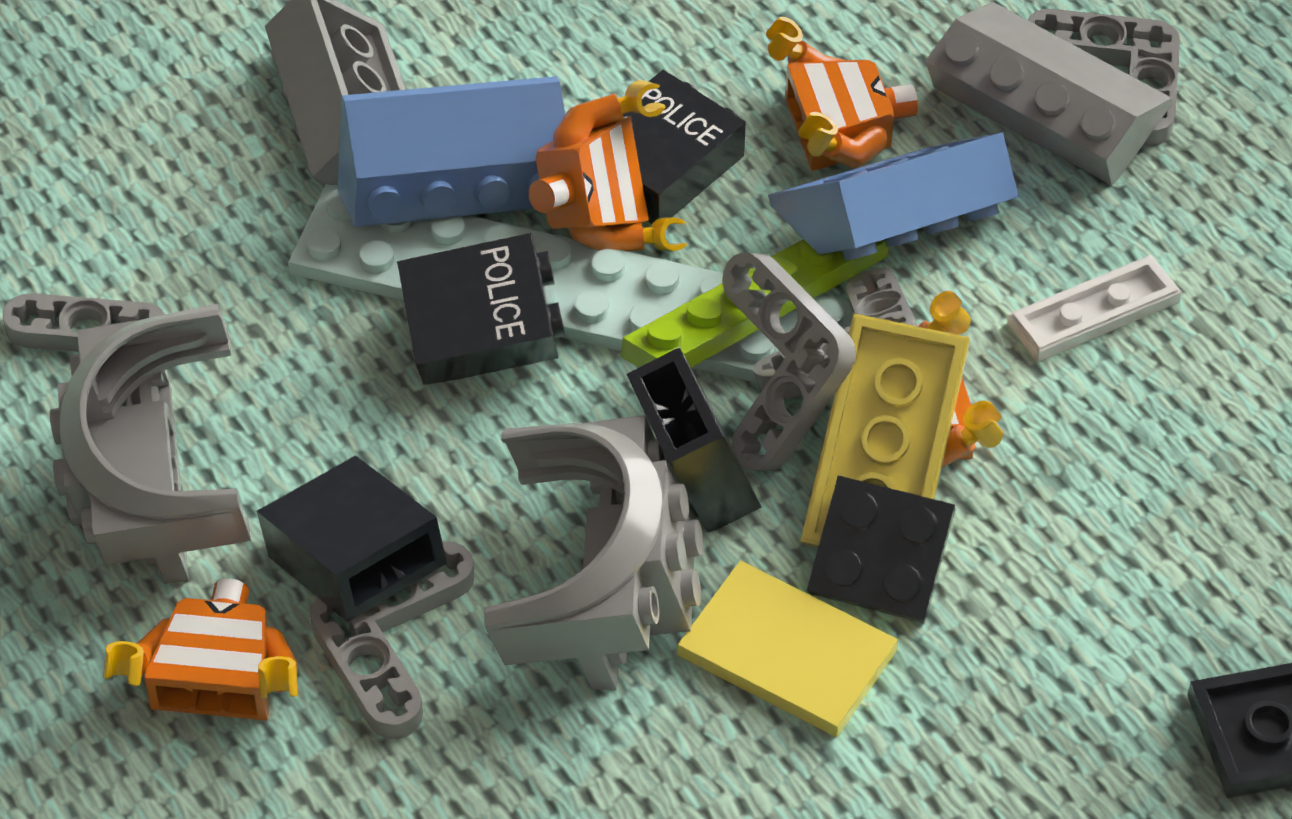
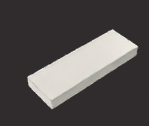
[1007,255,1182,362]

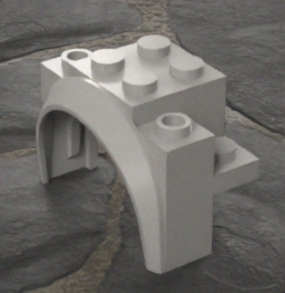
[50,303,251,584]
[484,415,703,690]

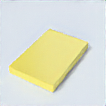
[677,560,898,737]

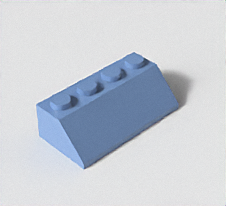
[337,76,565,227]
[768,132,1019,260]

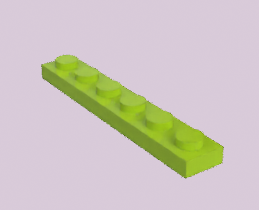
[621,239,889,368]

